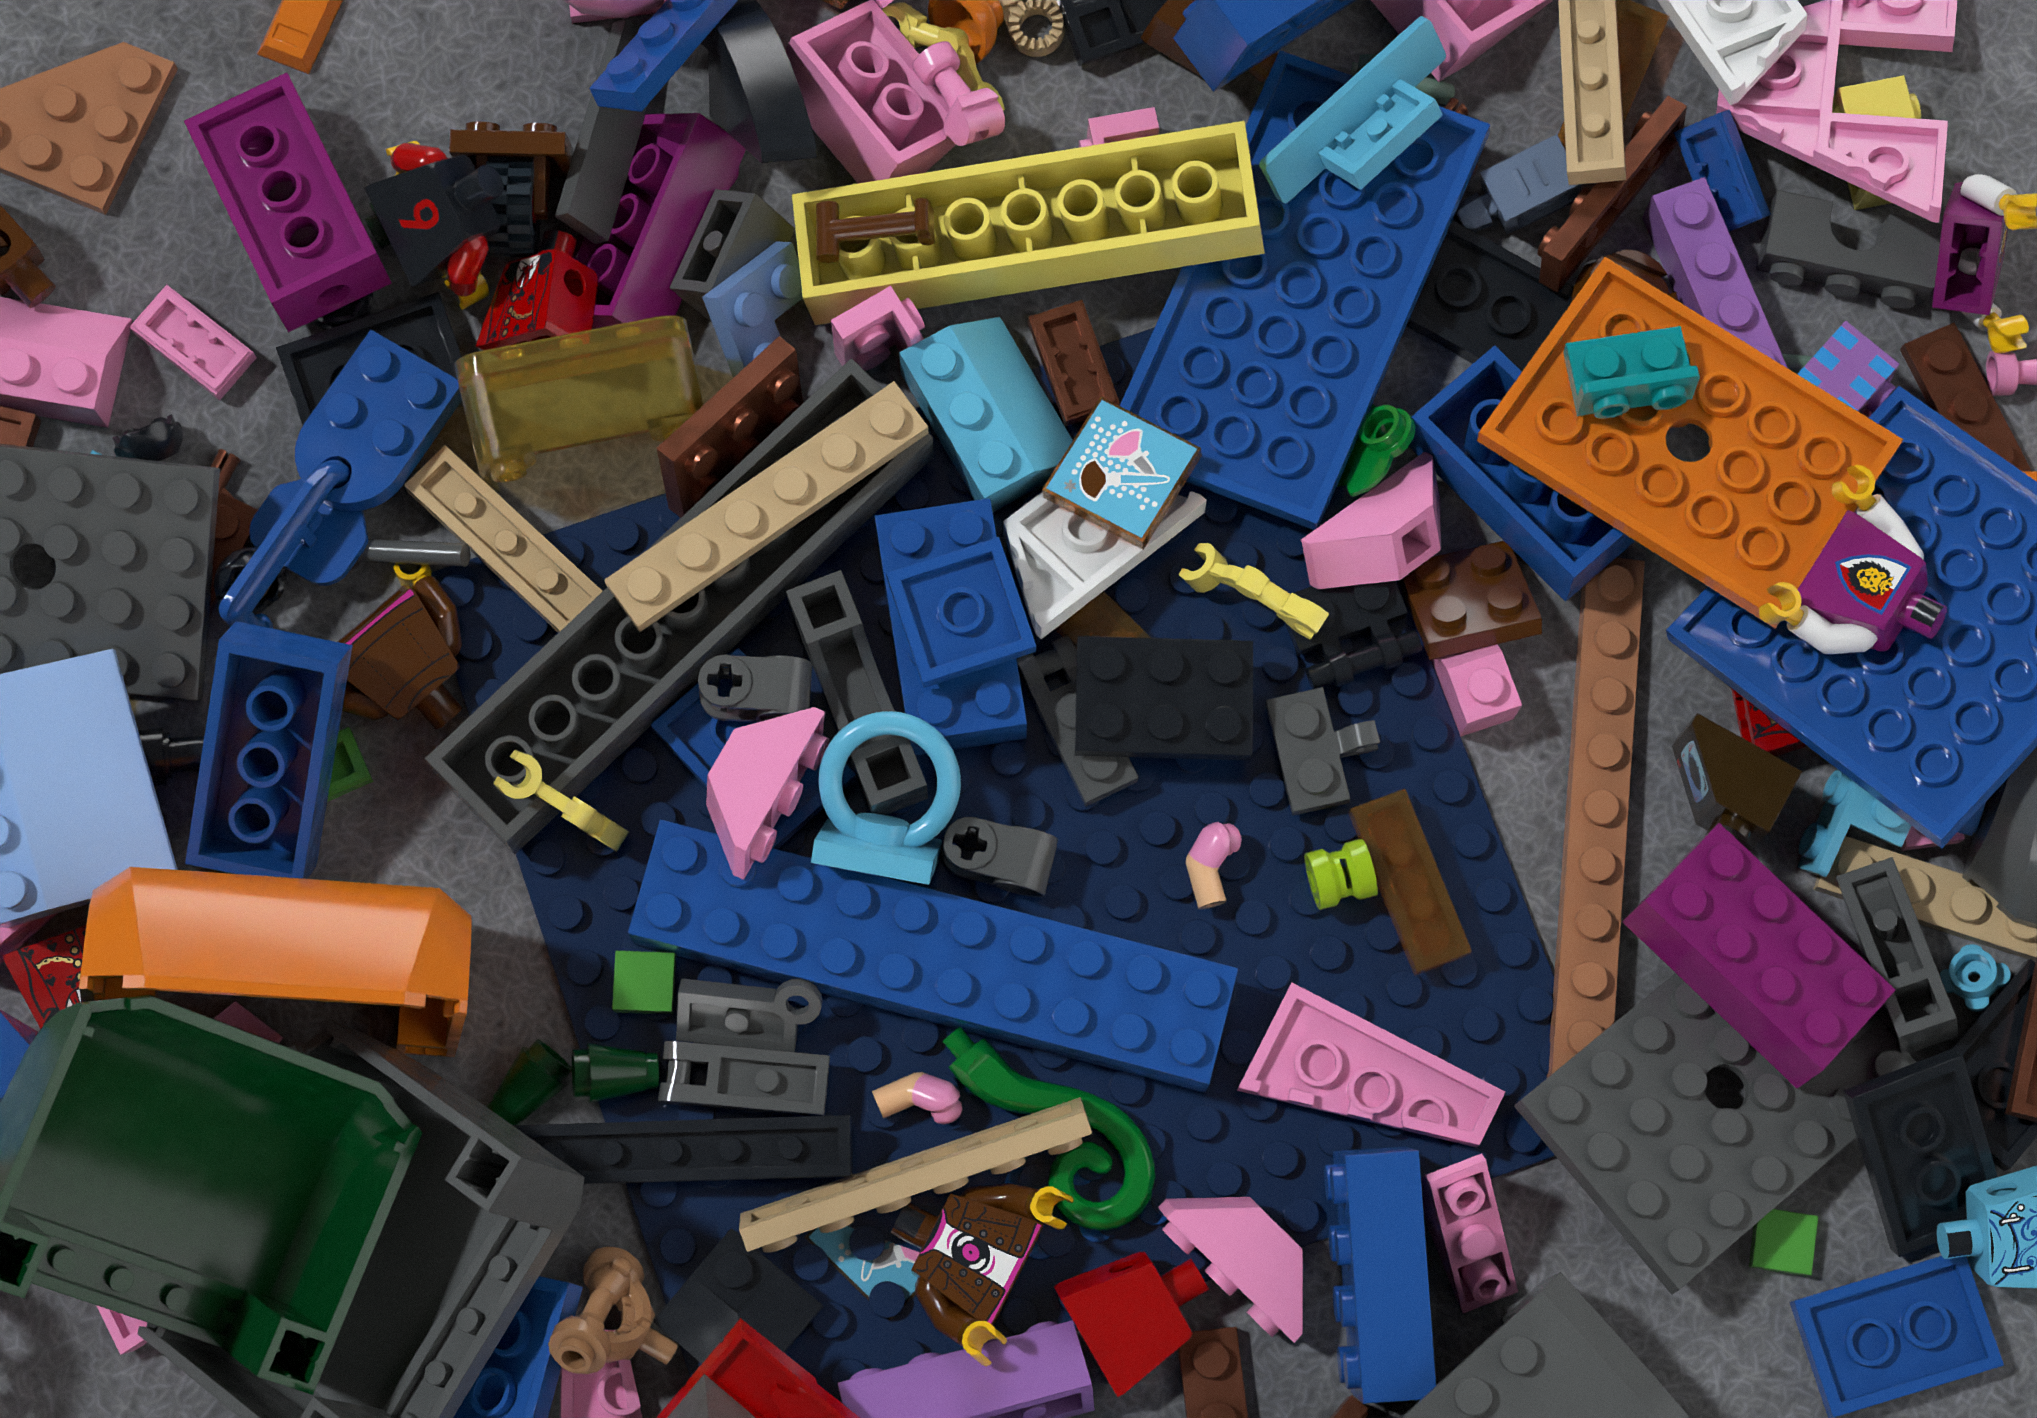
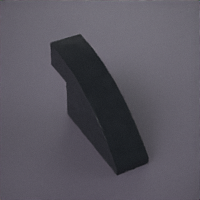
[701,0,817,163]

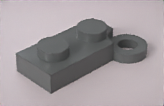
[676,979,823,1052]

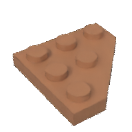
[0,42,178,215]

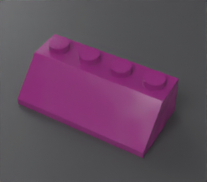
[573,113,746,348]

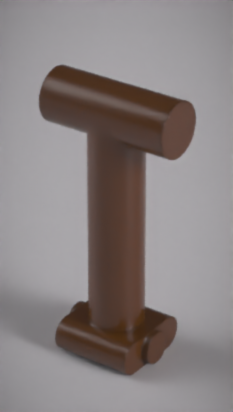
[816,198,935,263]

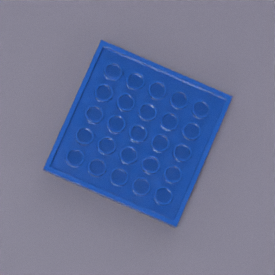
[1666,386,2037,848]

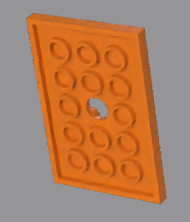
[1477,257,1903,629]

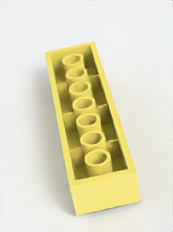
[792,121,1265,325]

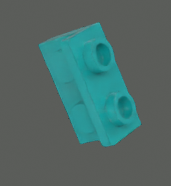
[1563,326,1700,419]

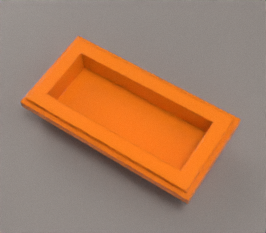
[257,0,343,74]

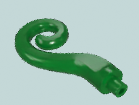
[943,1027,1156,1231]

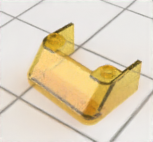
[455,316,705,492]

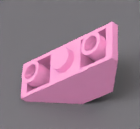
[1301,452,1441,589]
[706,707,829,880]
[1421,1153,1518,1313]
[1158,1197,1303,1343]

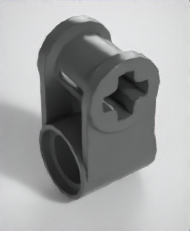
[698,654,812,722]
[941,817,1058,898]

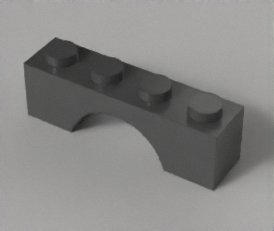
[786,570,928,815]

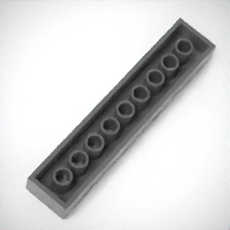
[425,358,934,855]

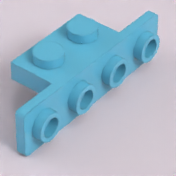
[1259,16,1446,203]
[1798,769,1911,877]

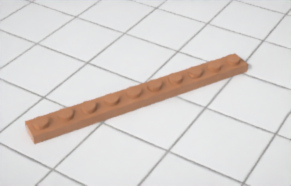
[1547,558,1645,1078]

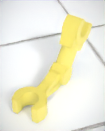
[882,2,1005,111]
[1179,543,1329,639]
[493,750,629,852]

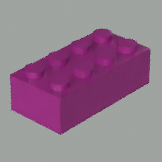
[1622,823,1895,1089]

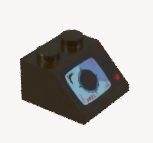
[1672,713,1802,851]

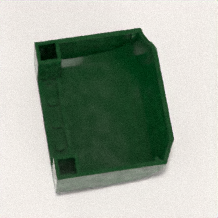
[0,995,423,1395]

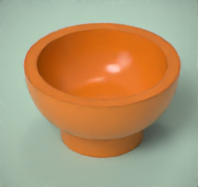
[928,0,1004,64]

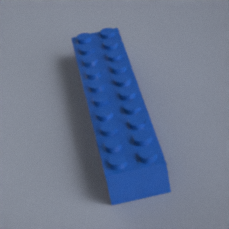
[628,819,1238,1093]

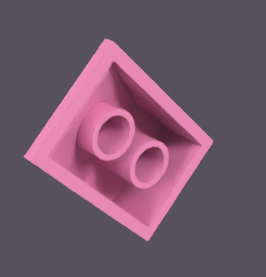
[1371,0,1553,82]

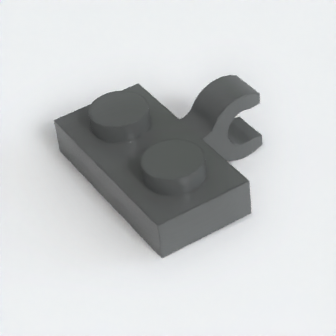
[1266,687,1380,816]

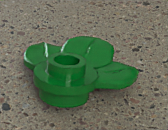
[1337,404,1415,497]

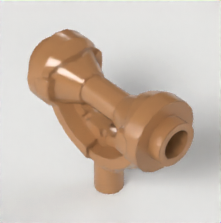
[548,1247,678,1374]

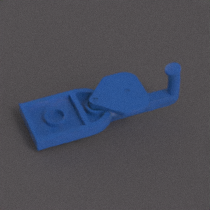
[218,330,468,629]

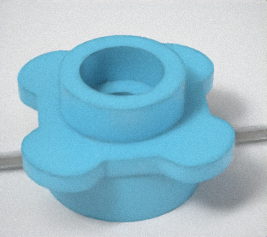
[1939,944,2011,1012]

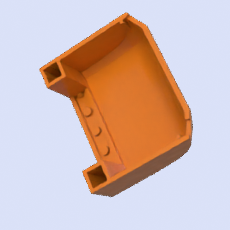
[79,867,472,1057]

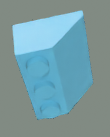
[899,317,1074,512]

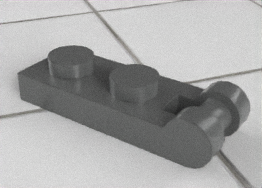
[1016,635,1139,807]
[658,1041,830,1116]

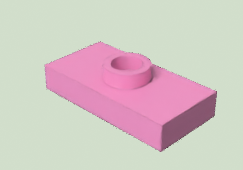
[130,285,257,401]

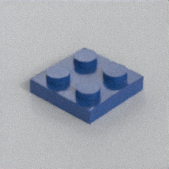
[886,537,1036,688]

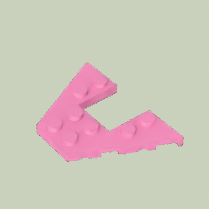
[1716,0,1957,223]

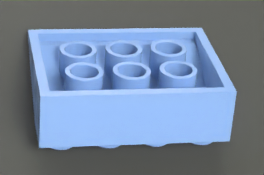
[0,649,178,928]

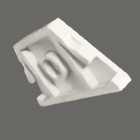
[1657,0,1808,105]
[1003,489,1207,639]

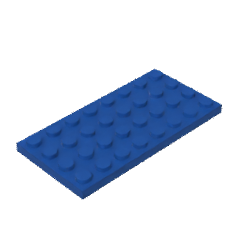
[1119,50,1490,530]

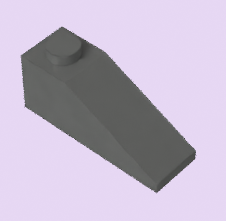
[1836,857,1958,1053]

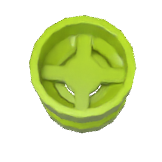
[1304,839,1378,910]

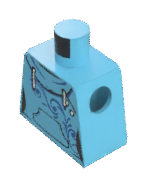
[1937,1165,2037,1288]

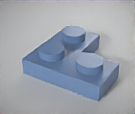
[702,241,803,378]

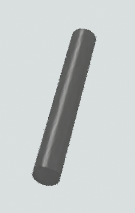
[356,539,470,567]

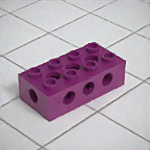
[184,72,392,333]

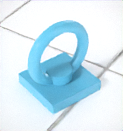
[811,711,961,885]

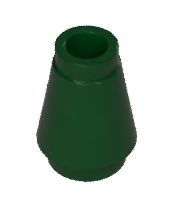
[486,1039,572,1125]
[572,1043,659,1103]

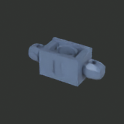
[1456,134,1582,235]

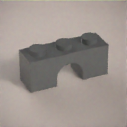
[1756,190,1942,309]

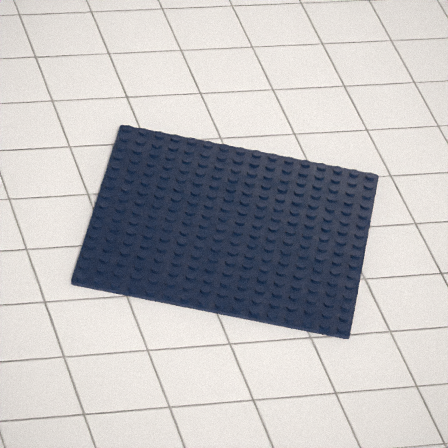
[431,327,1555,1403]

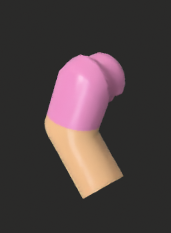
[1186,822,1242,909]
[872,1072,963,1125]

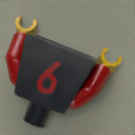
[364,140,504,310]

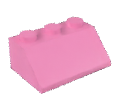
[785,0,956,183]
[0,297,133,428]

